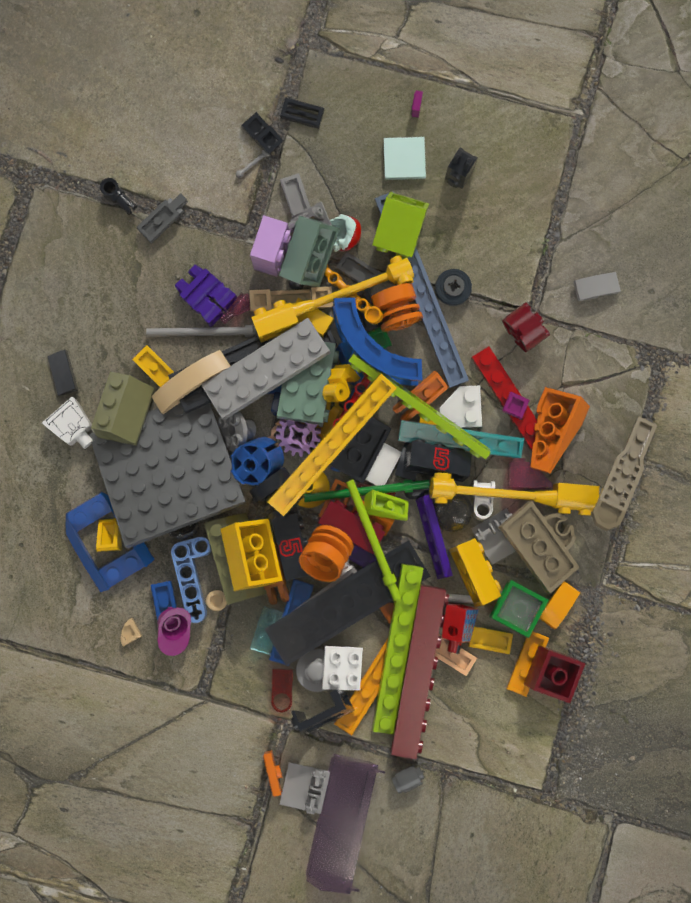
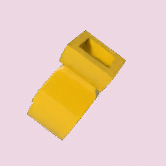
[323,364,360,402]

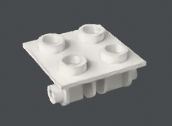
[322,646,363,690]

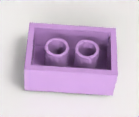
[250,215,292,277]

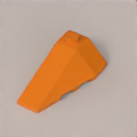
[530,387,590,474]

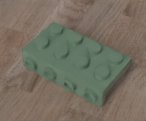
[277,342,339,428]

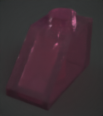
[508,458,552,489]

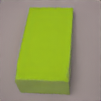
[364,490,409,521]

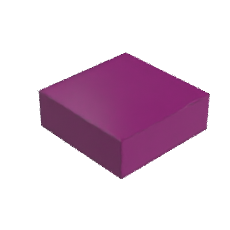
[411,90,423,118]
[502,392,530,420]

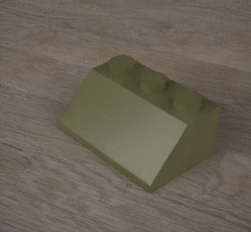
[91,371,155,446]

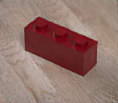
[318,500,386,555]

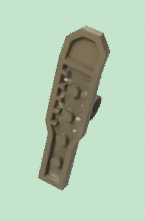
[591,416,657,531]

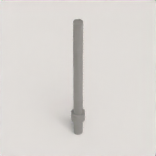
[146,325,258,337]

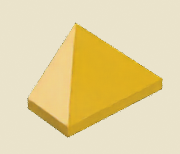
[96,518,123,552]

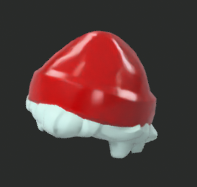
[330,214,361,252]

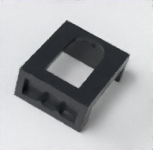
[291,689,355,733]

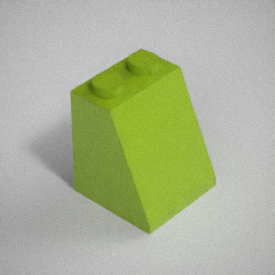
[372,192,429,259]

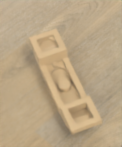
[249,286,333,312]
[152,350,230,414]

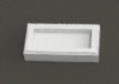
[365,443,402,486]

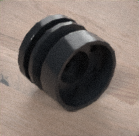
[249,467,305,521]

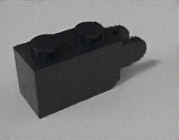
[445,147,478,189]

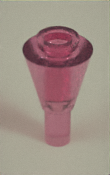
[220,292,250,324]

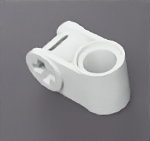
[472,480,495,521]

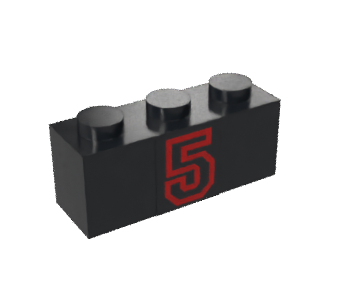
[404,439,472,482]
[272,513,310,581]

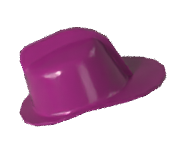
[157,607,191,656]

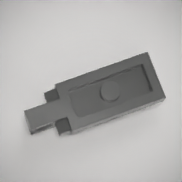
[136,193,188,244]

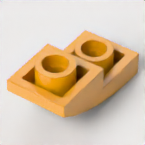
[539,581,580,630]

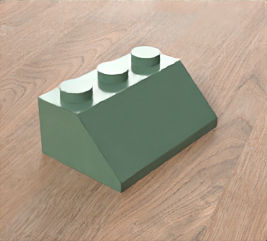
[279,215,340,287]

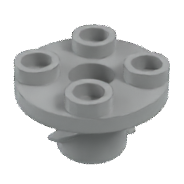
[218,411,256,452]
[296,649,327,692]

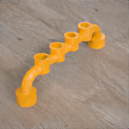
[324,264,383,324]

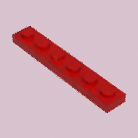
[471,346,537,451]

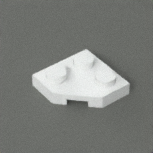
[439,386,482,428]

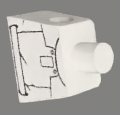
[42,397,93,449]

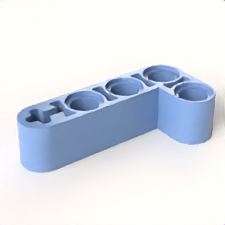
[171,537,212,623]

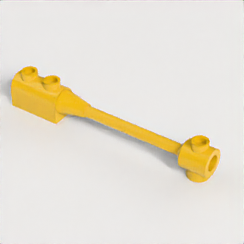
[251,255,414,343]
[429,473,599,516]

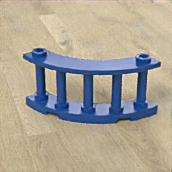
[333,298,422,386]

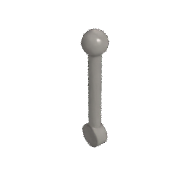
[236,150,270,178]

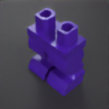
[175,265,238,327]

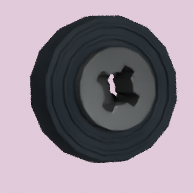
[435,269,472,306]

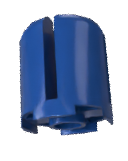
[231,437,284,485]

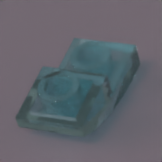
[250,606,283,655]

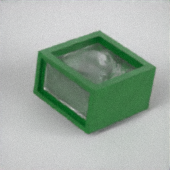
[489,580,549,638]

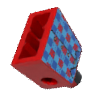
[442,604,479,654]

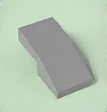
[573,272,621,301]

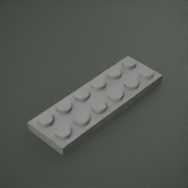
[202,318,331,420]

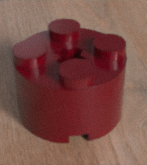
[502,302,550,352]

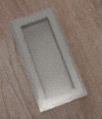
[280,173,311,218]

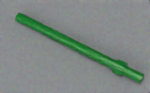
[304,480,430,502]

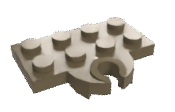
[499,501,579,594]

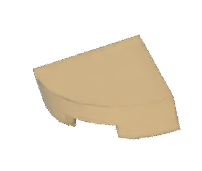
[121,618,142,647]

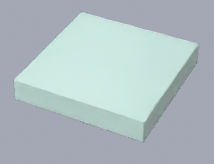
[384,137,426,180]

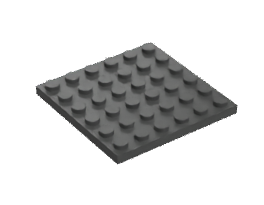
[89,401,246,548]

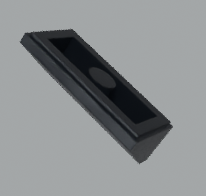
[47,349,78,396]

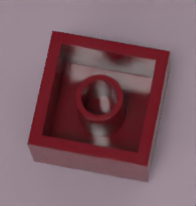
[524,645,586,703]

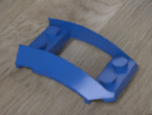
[66,492,155,592]

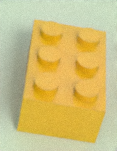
[220,519,283,591]

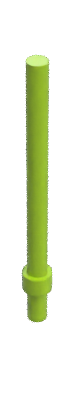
[346,479,401,601]

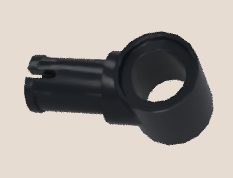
[100,178,137,215]

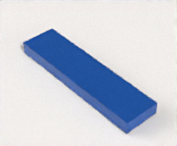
[269,579,314,666]

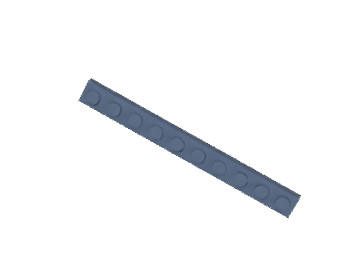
[375,191,469,389]

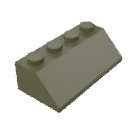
[204,513,267,605]

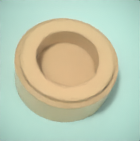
[206,590,227,611]

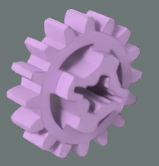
[276,419,321,457]

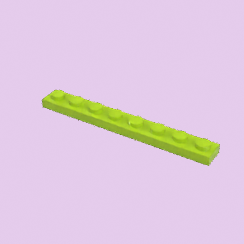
[349,352,491,459]
[372,564,424,735]

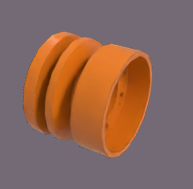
[371,283,423,332]
[299,525,354,582]

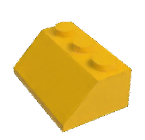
[449,538,501,607]

